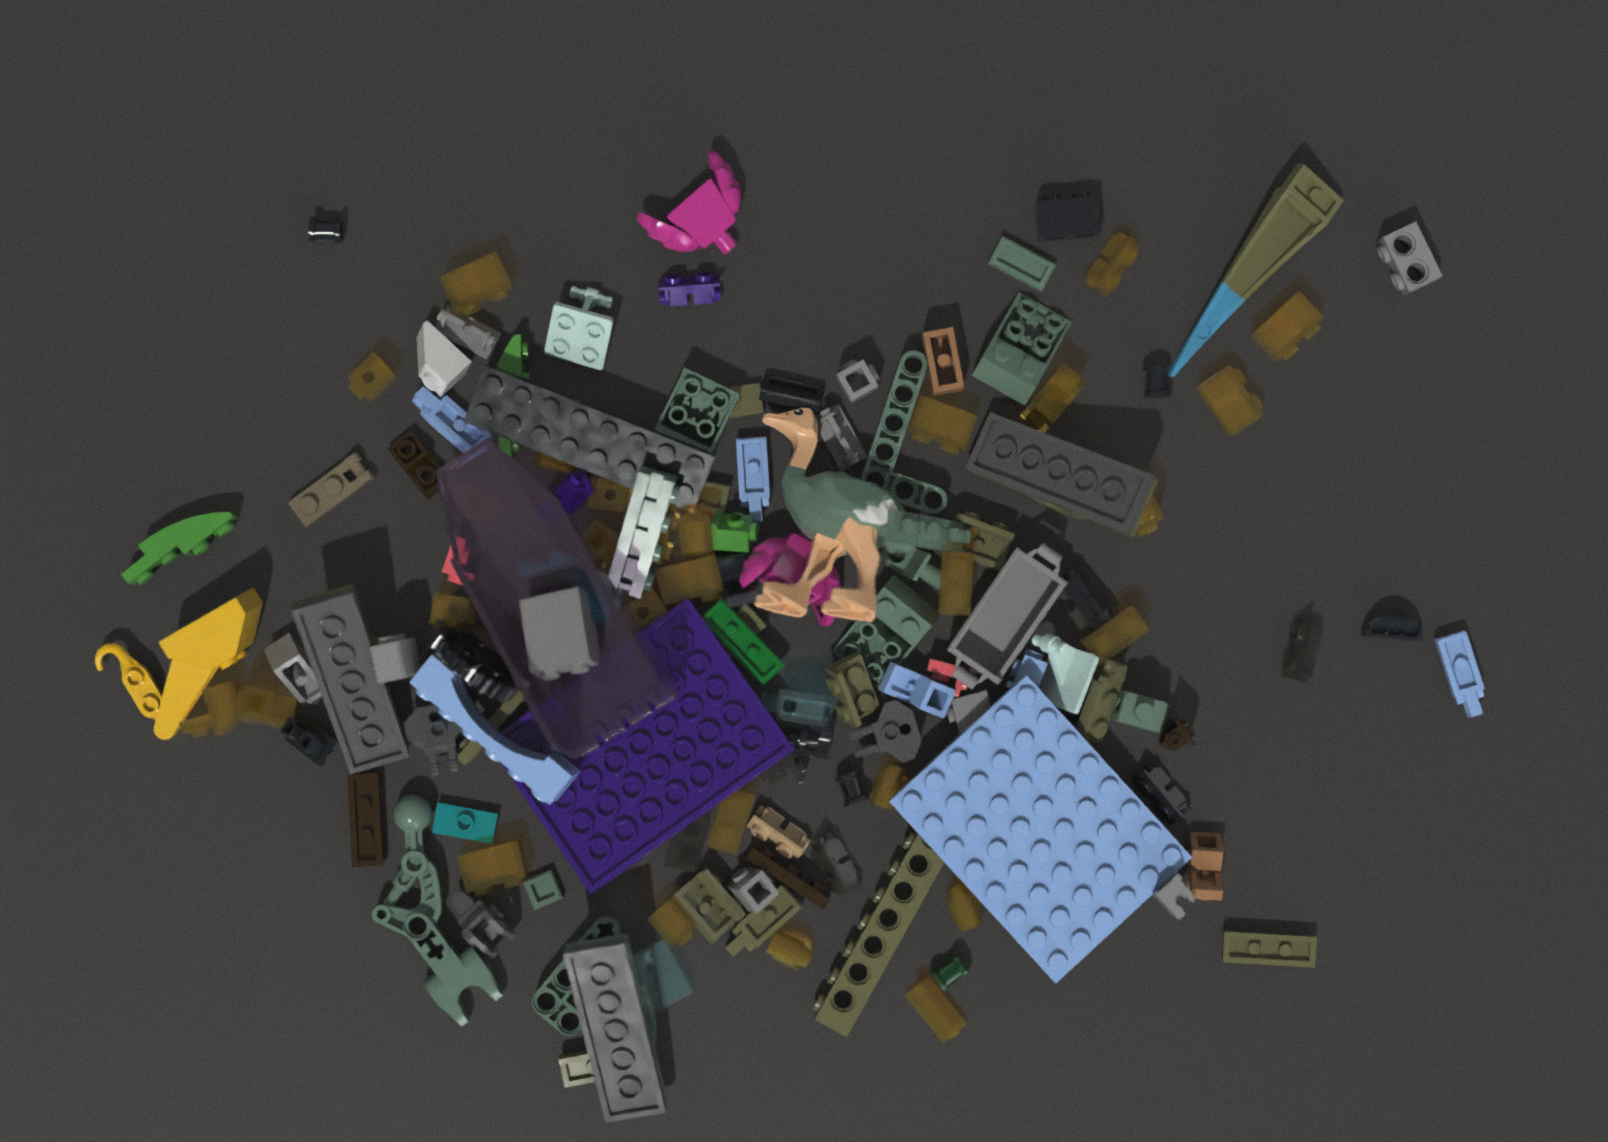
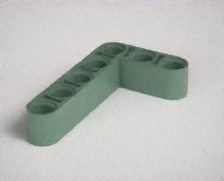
[861,350,947,515]

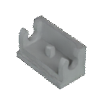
[1152,872,1195,920]

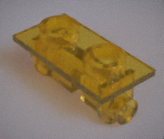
[1085,232,1139,298]
[904,976,967,1044]

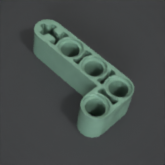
[532,914,621,1036]

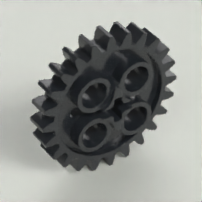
[430,625,521,702]

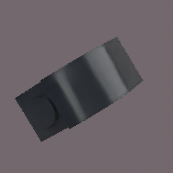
[714,550,757,608]

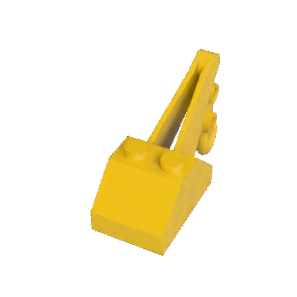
[95,587,263,740]

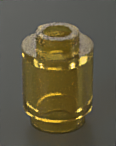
[870,763,909,811]
[944,883,983,931]
[766,930,814,971]

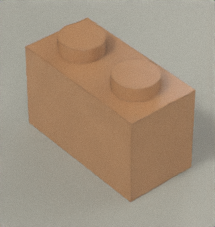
[921,327,964,397]

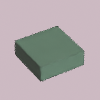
[523,869,564,910]

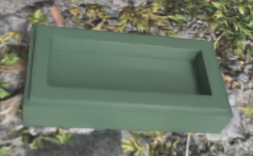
[988,236,1056,292]

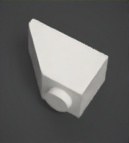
[417,320,472,397]

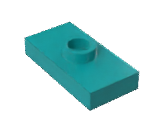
[432,802,499,844]

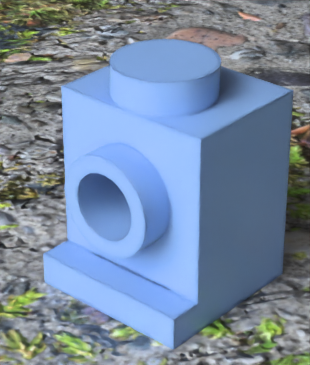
[1004,649,1048,689]

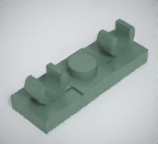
[886,510,971,554]

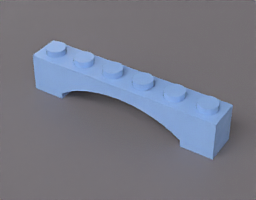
[410,653,581,804]

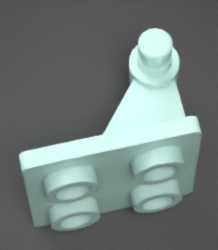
[544,286,614,370]
[1032,634,1099,714]

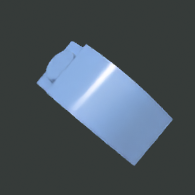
[878,661,956,719]

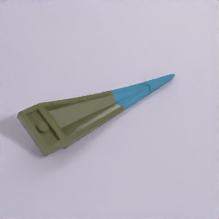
[1167,163,1344,377]

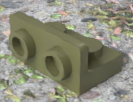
[825,652,881,728]

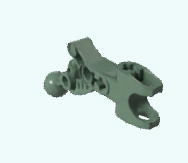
[372,794,504,1027]

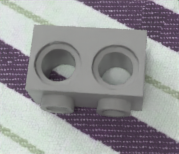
[1377,221,1443,296]

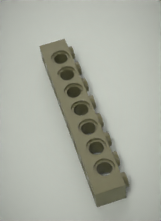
[812,831,944,1037]

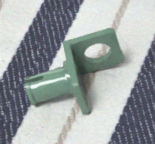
[879,547,948,589]

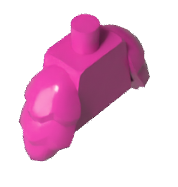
[636,150,741,255]
[739,530,841,626]

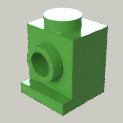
[711,508,760,552]

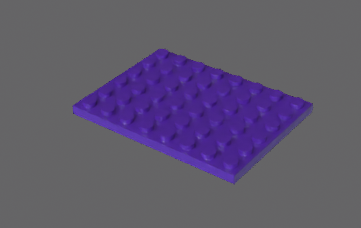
[500,598,795,894]

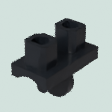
[280,713,338,767]
[778,720,833,759]

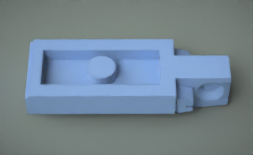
[412,386,492,460]
[736,437,770,523]
[1434,630,1485,718]

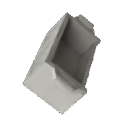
[947,543,1068,689]

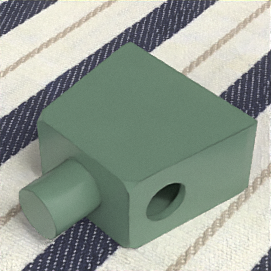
[1110,690,1170,734]

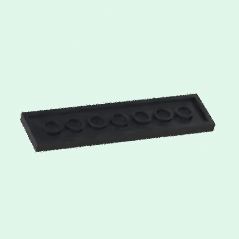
[464,363,716,513]

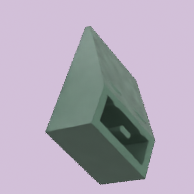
[972,292,1072,405]
[654,368,740,453]
[832,575,941,689]

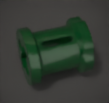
[929,953,970,993]

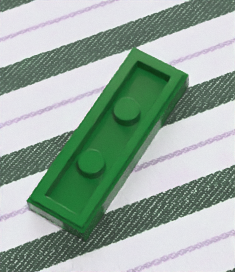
[702,598,785,686]

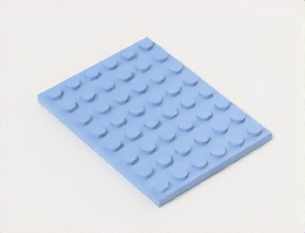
[888,675,1192,983]

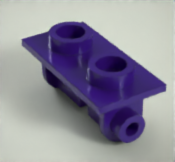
[658,272,721,307]
[537,468,595,527]

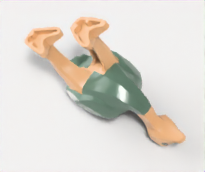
[754,407,914,622]

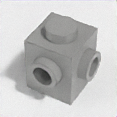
[836,359,880,404]
[726,866,780,914]

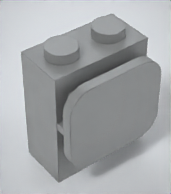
[519,587,600,681]

